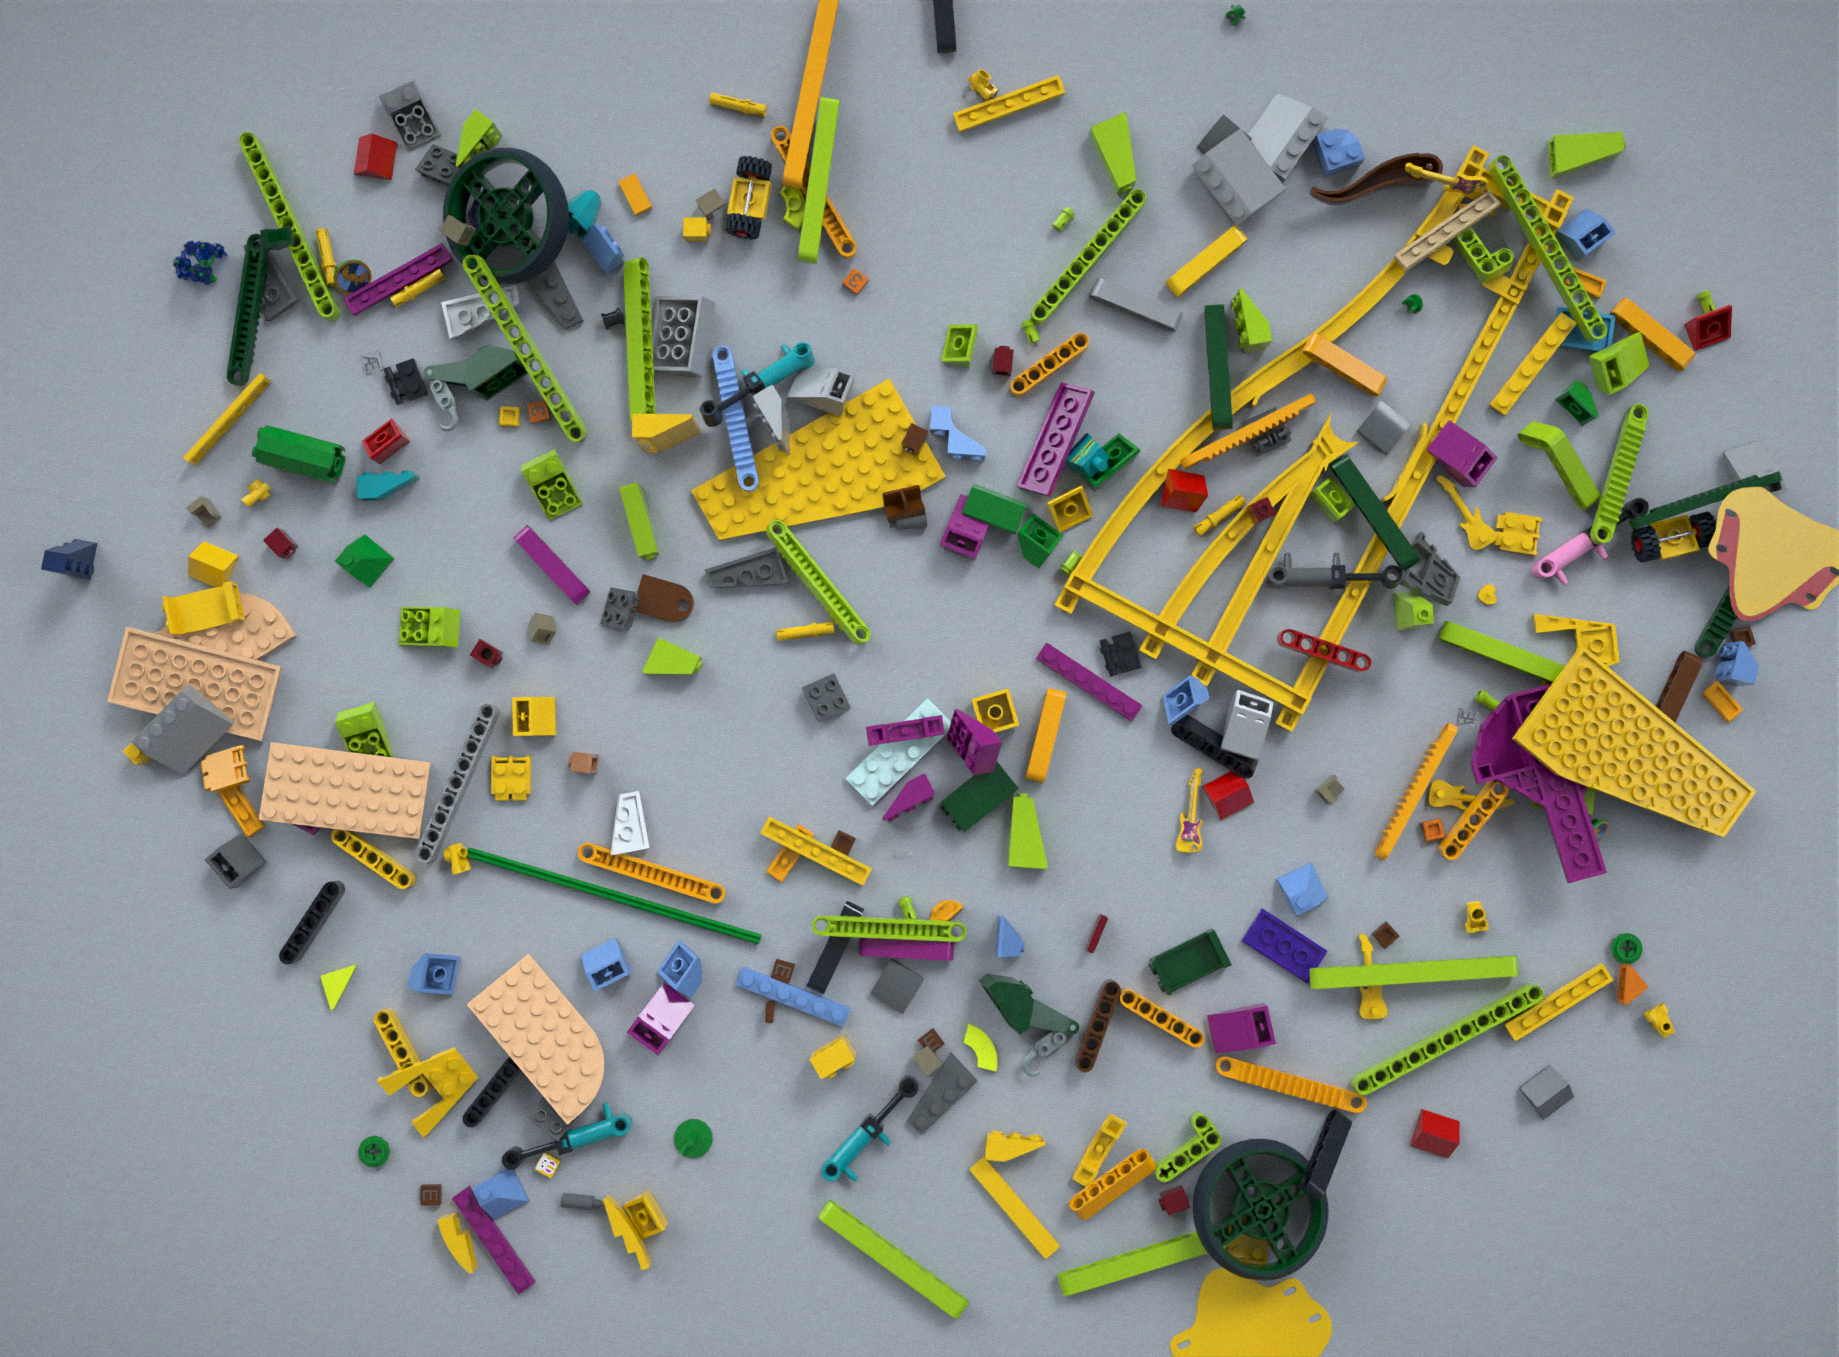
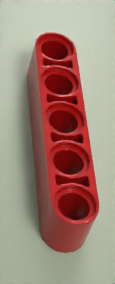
[1277,629,1372,672]

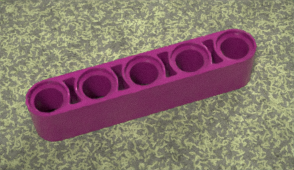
[513,525,591,605]
[859,937,954,961]

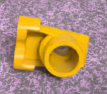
[968,69,999,101]
[241,478,271,507]
[443,842,471,875]
[1465,901,1489,933]
[1644,1003,1675,1038]

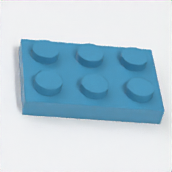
[1555,307,1616,353]

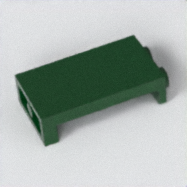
[940,761,1019,832]
[1149,928,1232,995]

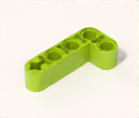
[1451,227,1514,282]
[1154,1111,1221,1182]

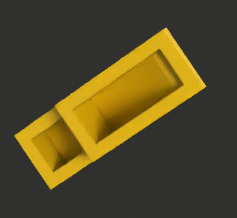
[437,1212,478,1274]

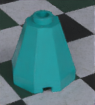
[567,190,601,239]

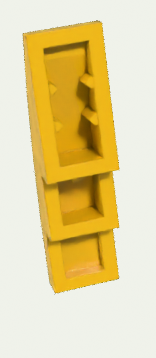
[603,1194,651,1271]

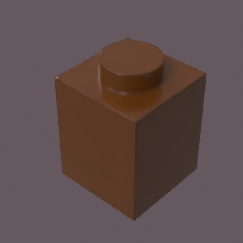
[901,423,929,455]

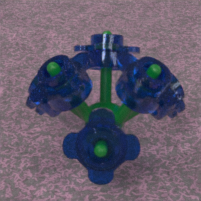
[173,240,228,285]

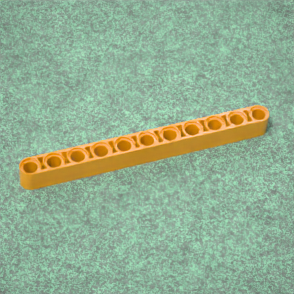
[782,0,839,189]

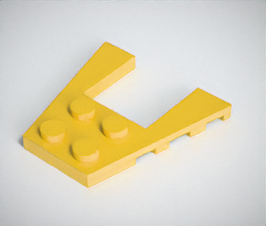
[1533,614,1620,686]
[377,1047,478,1138]

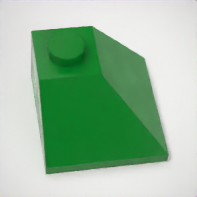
[1555,380,1599,426]
[1017,513,1064,568]
[334,534,395,588]

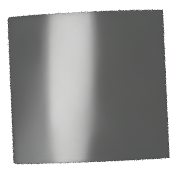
[1197,114,1252,154]
[1356,400,1411,455]
[870,958,925,1014]

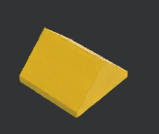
[1046,485,1093,533]
[188,541,240,587]
[623,1189,668,1239]

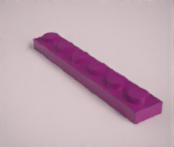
[343,243,453,316]
[1036,642,1143,722]
[452,1185,536,1295]

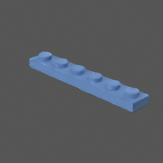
[736,966,851,1027]

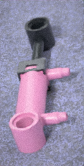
[1532,498,1649,585]

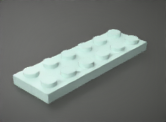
[845,698,951,806]

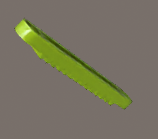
[1590,403,1649,545]
[766,520,871,645]
[811,915,967,942]

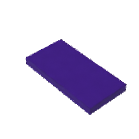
[1241,908,1328,983]

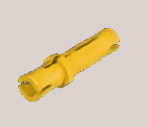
[709,92,767,117]
[316,228,337,287]
[390,269,446,308]
[1193,494,1246,537]
[776,621,835,642]

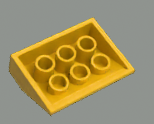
[632,414,701,454]

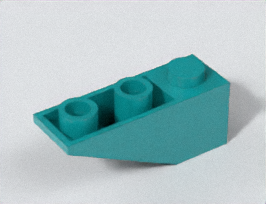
[357,471,419,501]

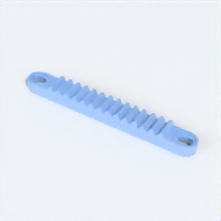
[713,345,759,492]

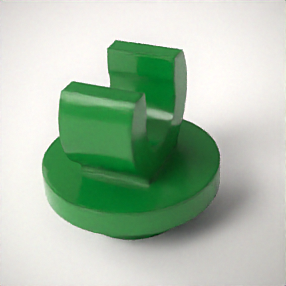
[1225,4,1246,26]
[1402,294,1423,313]

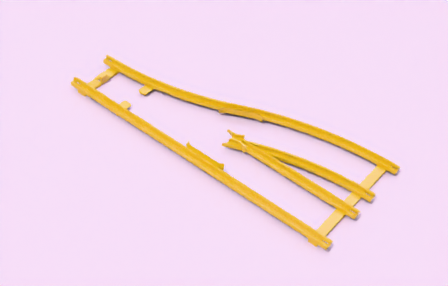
[1054,145,1574,732]

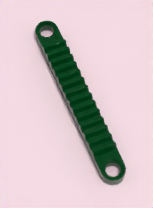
[227,234,269,386]
[1628,471,1783,530]
[1694,585,1738,658]

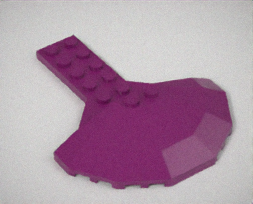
[1470,684,1607,883]

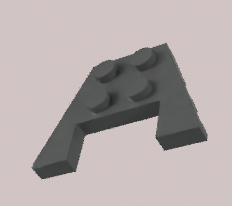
[1399,531,1460,606]

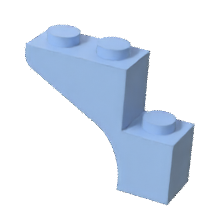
[930,406,986,462]

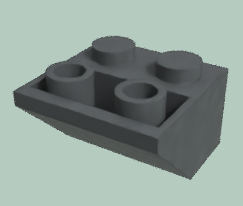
[205,833,267,889]

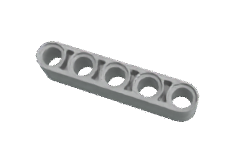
[1090,278,1183,332]

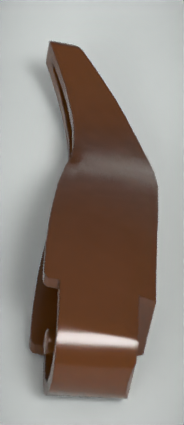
[1310,153,1443,206]

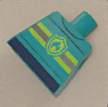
[1065,433,1109,477]

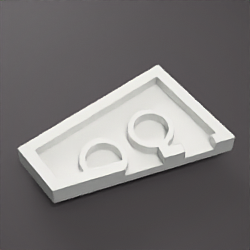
[610,791,649,855]

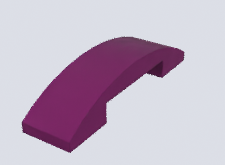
[866,715,945,746]

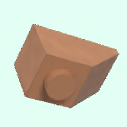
[568,752,599,774]

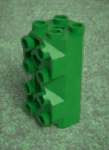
[252,425,346,484]

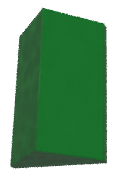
[1078,433,1141,492]
[962,484,1027,535]

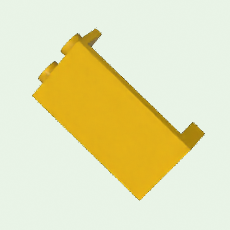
[162,581,245,636]

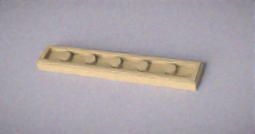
[1394,190,1501,272]

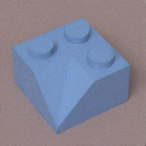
[1312,129,1365,178]

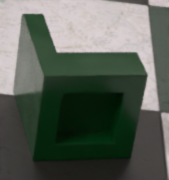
[260,226,295,250]

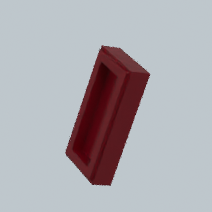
[1085,914,1108,953]

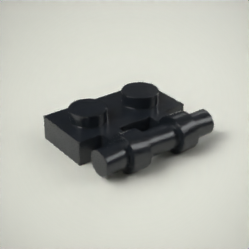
[383,358,428,405]
[1099,631,1142,677]

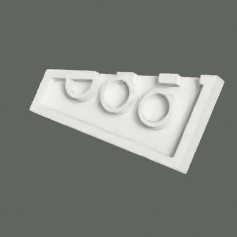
[441,285,521,341]

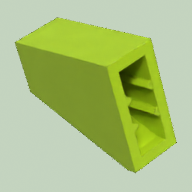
[642,637,703,675]

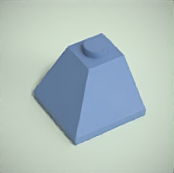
[1163,675,1210,726]
[1277,863,1328,915]
[996,915,1025,957]
[657,940,703,998]
[407,953,461,995]
[472,1169,529,1219]

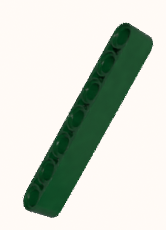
[1204,304,1233,430]
[1330,454,1421,572]

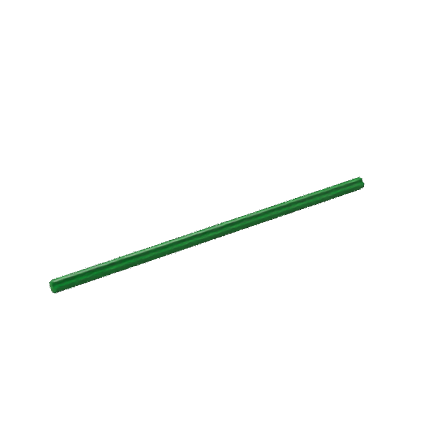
[466,848,761,944]

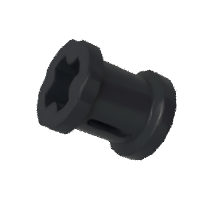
[601,308,625,330]

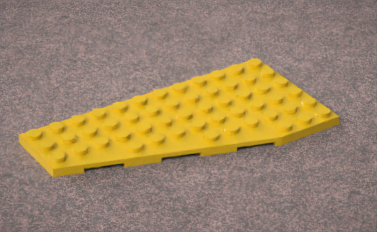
[691,379,946,541]
[1512,646,1757,837]

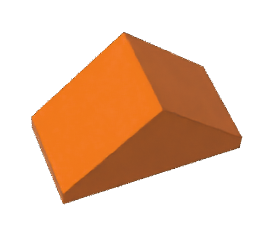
[1617,963,1649,1005]

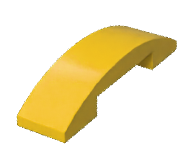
[1072,1113,1127,1187]

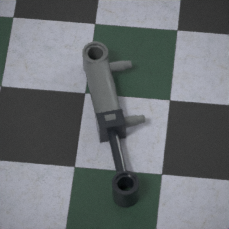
[1268,553,1403,589]

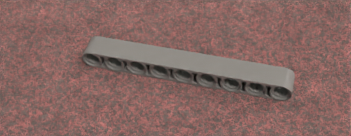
[415,704,499,863]

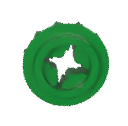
[1610,933,1643,964]
[358,1135,391,1167]

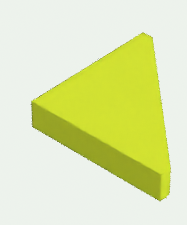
[320,964,357,1010]

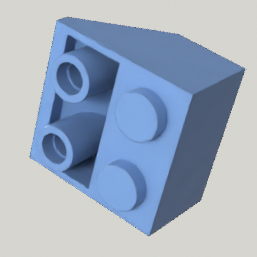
[1556,208,1616,261]
[582,222,624,276]
[1715,641,1759,686]
[581,937,633,992]

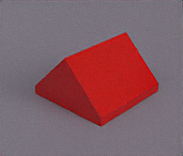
[354,133,397,180]
[1684,305,1732,351]
[362,418,410,464]
[1161,469,1209,513]
[1202,771,1254,820]
[1410,1109,1460,1158]

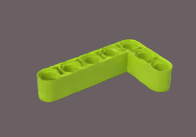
[1517,421,1601,511]

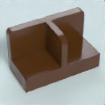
[882,485,925,522]

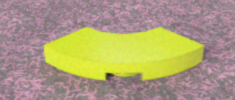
[779,186,805,231]
[963,1023,997,1071]

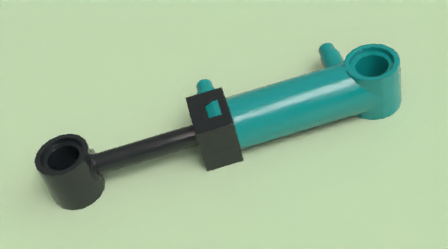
[699,342,815,427]
[821,1075,919,1182]
[502,1102,633,1170]

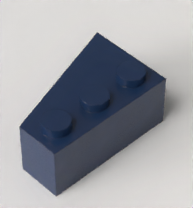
[41,539,98,580]

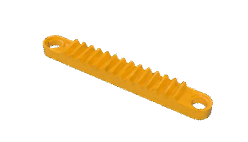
[771,126,857,259]
[1180,394,1316,469]
[1374,722,1458,861]
[577,843,726,903]
[1215,1055,1367,1113]

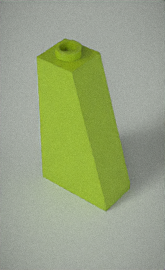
[1089,112,1136,194]
[1548,132,1626,178]
[619,482,660,561]
[1393,591,1434,631]
[1008,793,1048,869]

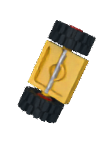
[725,156,772,240]
[1630,511,1717,563]

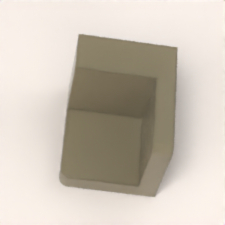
[696,188,725,221]
[440,215,476,246]
[186,496,222,527]
[528,612,556,645]
[1315,775,1344,805]
[912,1046,942,1076]

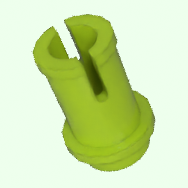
[1052,207,1075,232]
[1696,290,1717,314]
[1021,319,1041,345]
[1060,550,1082,576]
[1474,690,1500,711]
[898,896,917,919]

